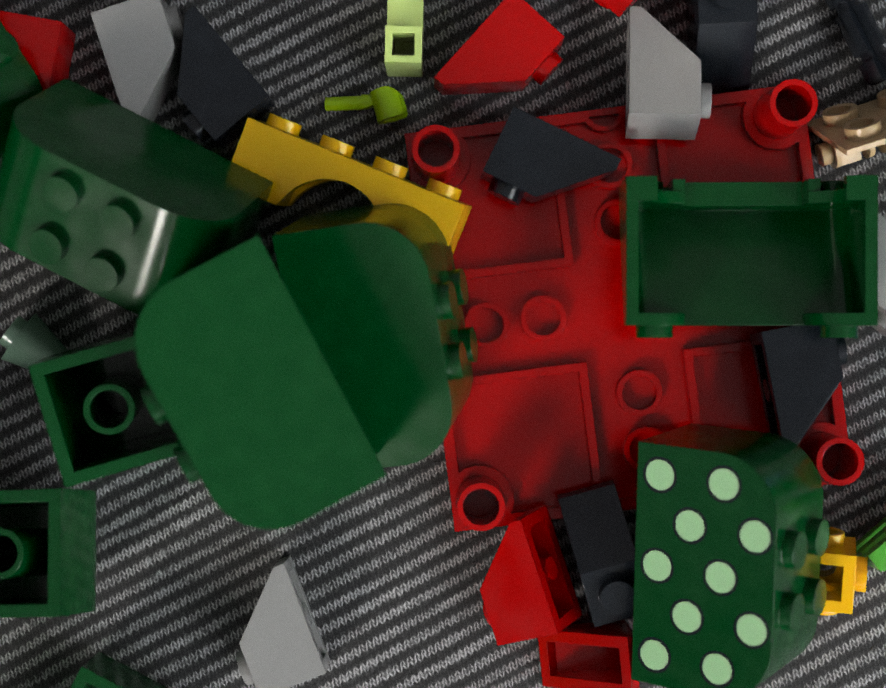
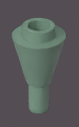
[0,313,67,370]

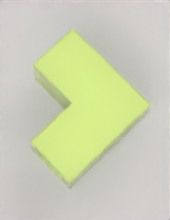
[384,0,424,77]

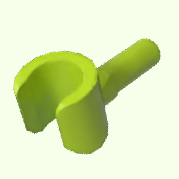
[324,86,408,124]

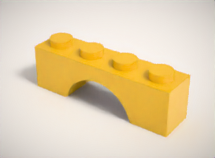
[232,113,472,254]

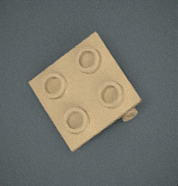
[808,89,886,169]

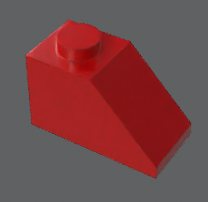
[434,0,565,95]
[480,505,582,646]

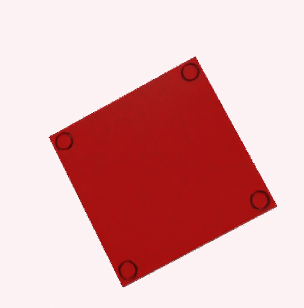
[404,79,865,532]

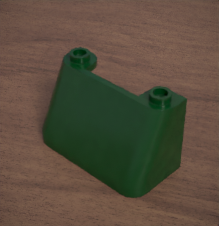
[619,175,878,338]

